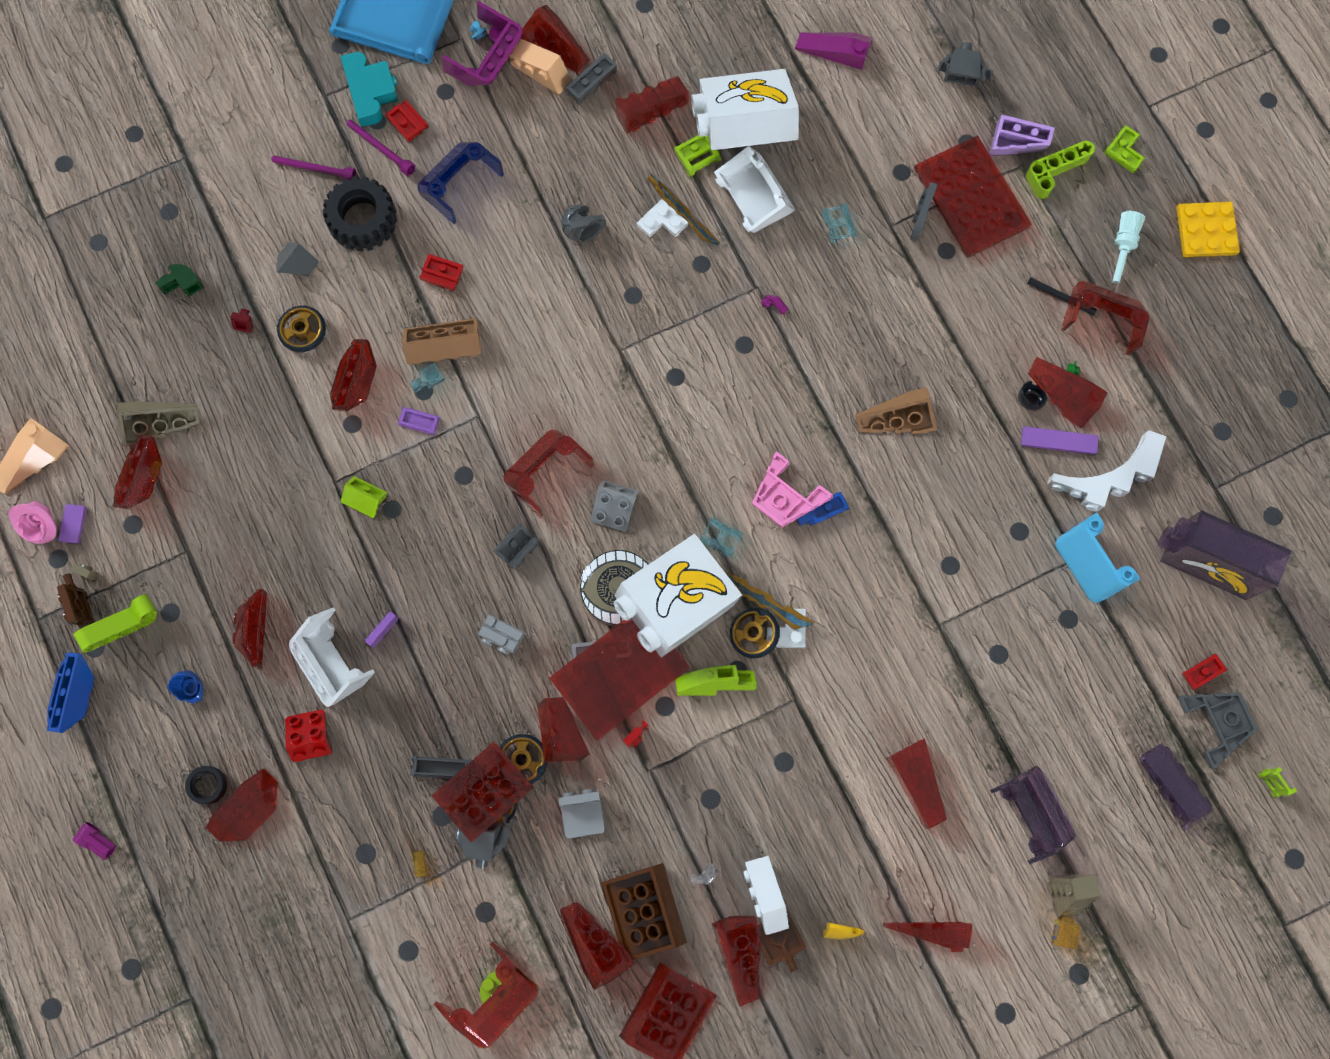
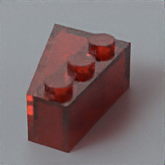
[537,697,590,763]

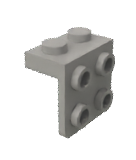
[559,789,605,839]

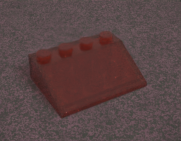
[431,741,534,843]
[619,962,717,1059]

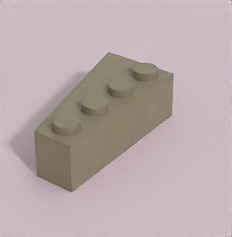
[1047,874,1100,919]

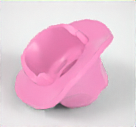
[8,501,57,544]

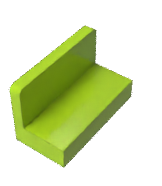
[341,476,388,518]

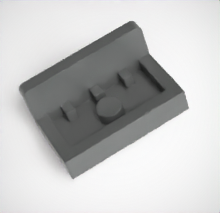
[493,523,539,568]

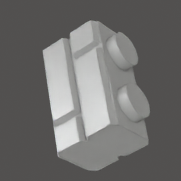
[478,614,525,655]

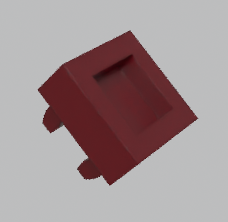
[230,309,254,333]

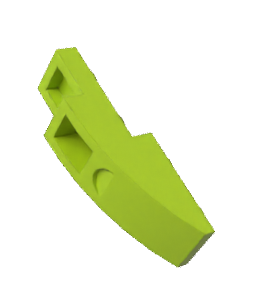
[675,665,757,696]

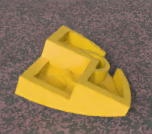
[822,922,865,939]

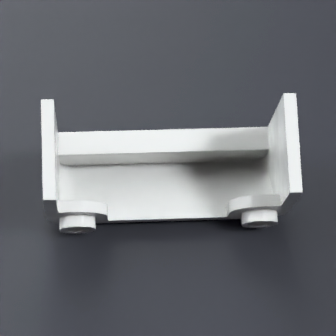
[289,607,375,707]

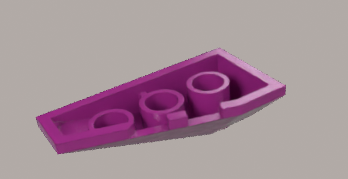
[795,33,872,70]

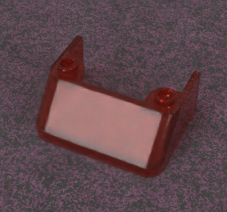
[1061,281,1149,355]
[503,430,594,518]
[433,942,539,1049]

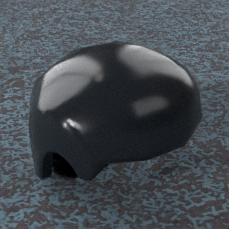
[1018,381,1047,411]

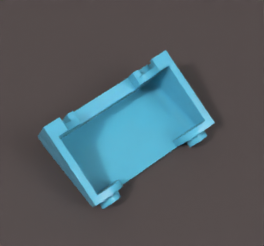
[1055,513,1140,603]

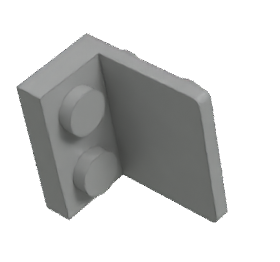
[590,480,639,532]

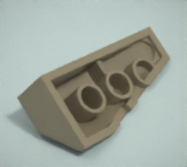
[117,401,200,447]

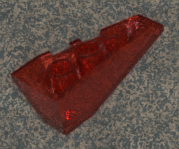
[711,915,761,1006]
[883,922,972,952]

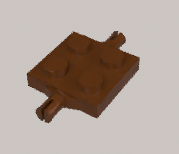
[57,573,94,629]
[751,910,806,973]

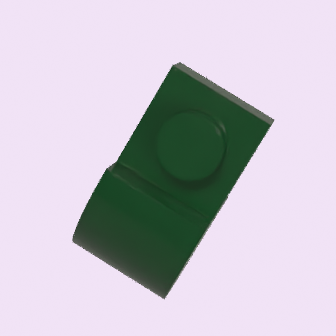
[155,264,204,297]

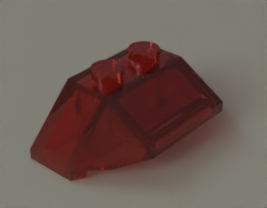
[330,339,377,411]
[113,435,163,509]
[232,589,267,669]
[205,768,278,842]

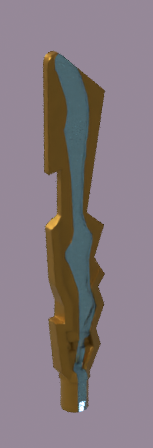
[647,174,720,245]
[723,570,813,630]

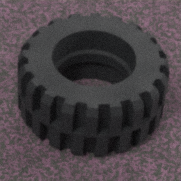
[323,176,397,251]

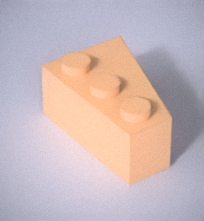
[509,39,571,95]

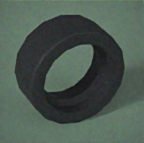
[185,766,227,804]

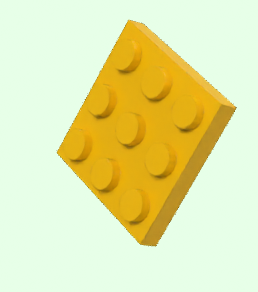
[1176,202,1240,257]

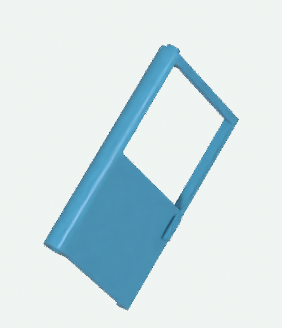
[329,0,454,64]

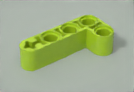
[1026,141,1095,199]
[73,594,157,653]

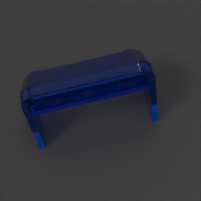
[417,142,504,224]

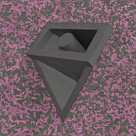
[277,242,319,276]

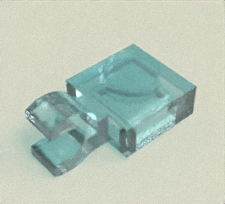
[410,363,445,393]

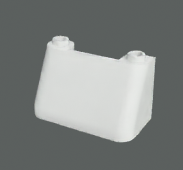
[714,146,795,233]

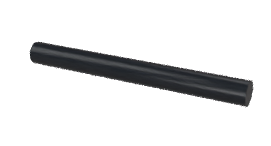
[1027,277,1097,316]

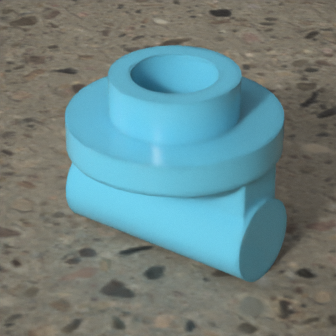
[470,21,487,41]

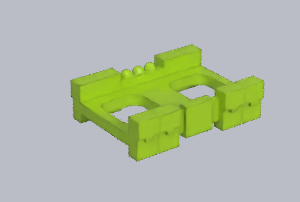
[1258,767,1297,797]

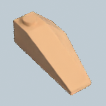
[0,418,69,494]

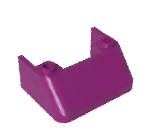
[442,1,522,86]

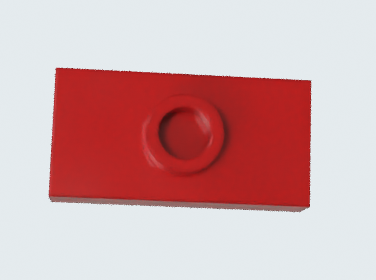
[1181,654,1227,690]

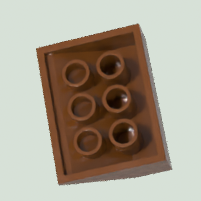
[601,863,687,962]

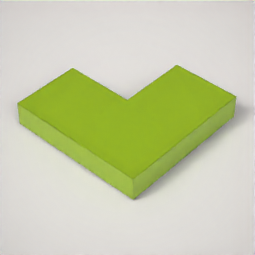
[1104,125,1145,174]

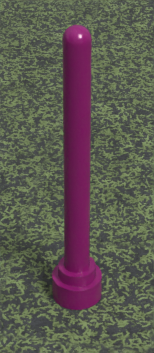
[346,120,416,176]
[271,156,357,180]

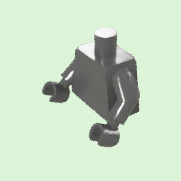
[936,42,993,87]
[455,808,517,868]

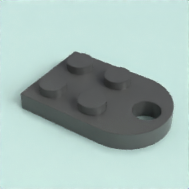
[910,182,938,242]

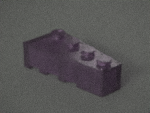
[1139,743,1213,832]

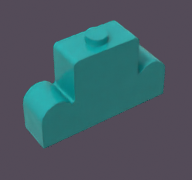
[340,52,398,128]

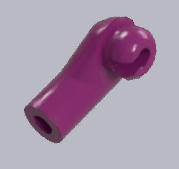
[761,295,789,314]

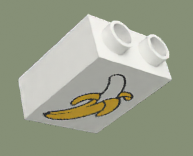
[691,69,799,150]
[614,534,742,658]

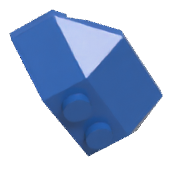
[47,652,94,733]

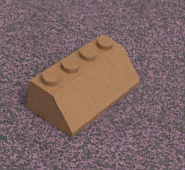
[402,318,481,365]

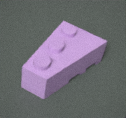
[989,115,1055,156]

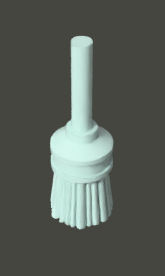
[1112,210,1145,284]

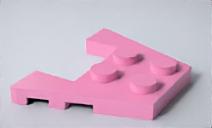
[752,451,833,528]

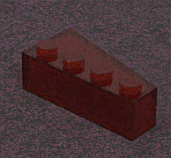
[615,76,689,134]
[887,738,947,829]

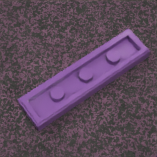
[1021,426,1098,455]

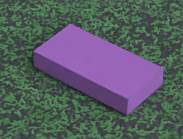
[398,407,440,436]
[58,504,87,545]
[365,611,399,649]

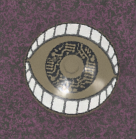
[580,550,649,627]

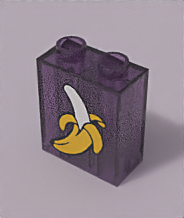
[1158,510,1292,600]

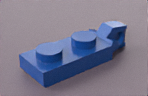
[796,491,849,526]

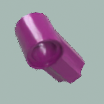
[72,822,117,860]

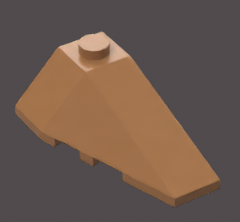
[855,387,937,434]

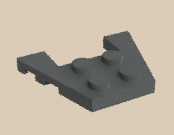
[1177,693,1258,769]

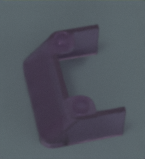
[990,766,1075,865]

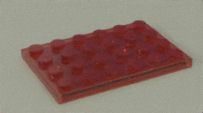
[914,135,1032,258]
[549,618,690,741]

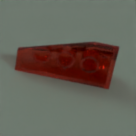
[521,5,590,73]
[1028,357,1108,428]
[560,902,635,990]

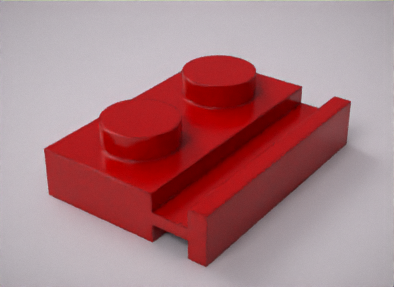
[385,99,429,143]
[419,254,464,291]
[623,720,649,749]

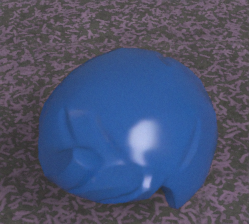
[168,670,203,704]

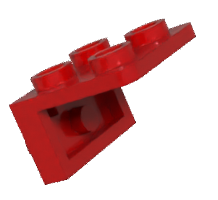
[285,709,332,762]

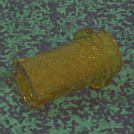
[412,851,429,878]

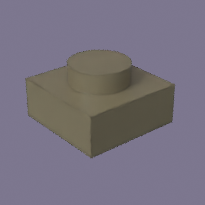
[70,563,97,582]

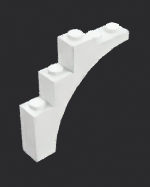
[1047,430,1166,511]

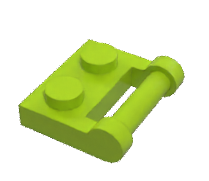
[674,135,722,177]

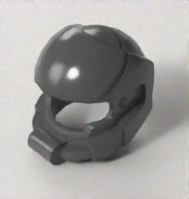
[561,205,606,243]

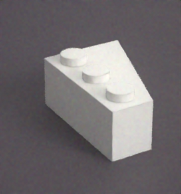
[743,856,789,935]

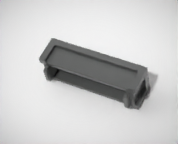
[566,53,617,106]
[410,755,474,780]

